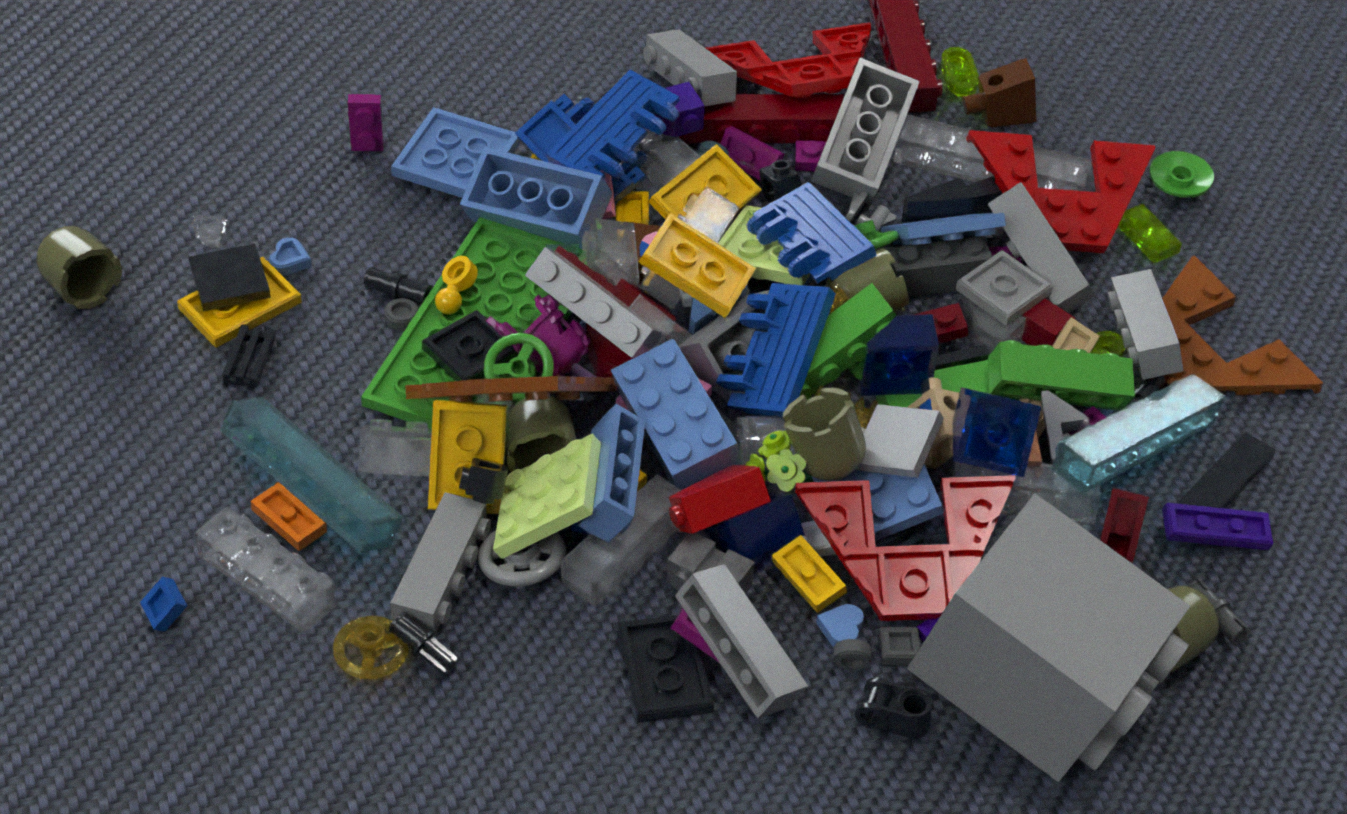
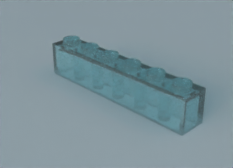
[1051,374,1225,494]
[220,397,403,553]

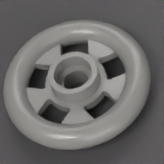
[478,530,566,587]

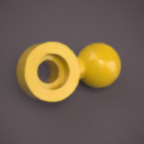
[435,256,478,315]

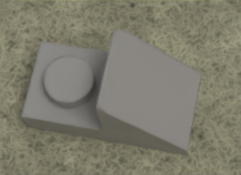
[1041,390,1089,468]

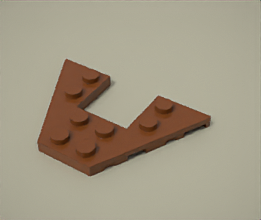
[1153,255,1323,397]
[405,376,617,402]

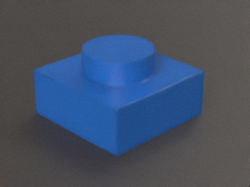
[140,576,187,632]

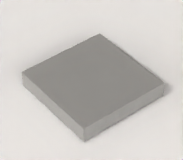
[956,250,1053,326]
[856,404,944,478]

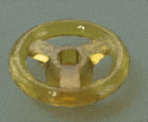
[333,616,409,679]

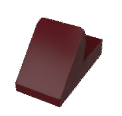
[1100,488,1149,564]

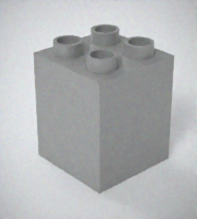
[907,493,1190,782]

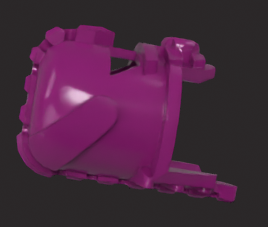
[486,294,590,376]

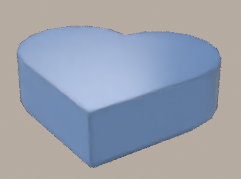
[269,238,312,276]
[816,604,864,647]

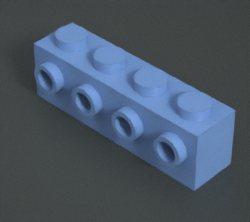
[578,404,645,543]

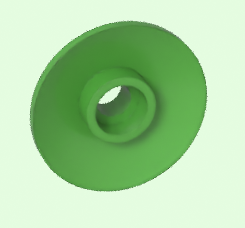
[1149,151,1214,198]

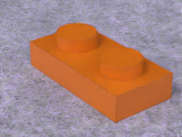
[251,482,327,551]

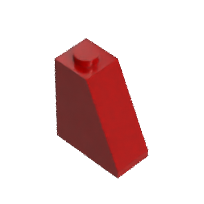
[669,464,771,533]

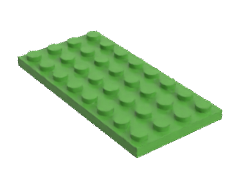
[361,217,601,429]

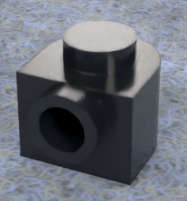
[759,160,801,203]
[459,458,508,504]

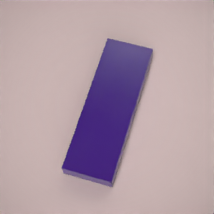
[1162,503,1273,550]

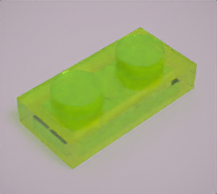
[1118,203,1182,263]

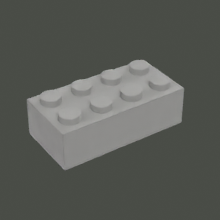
[811,58,920,205]

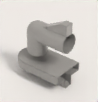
[845,191,897,231]

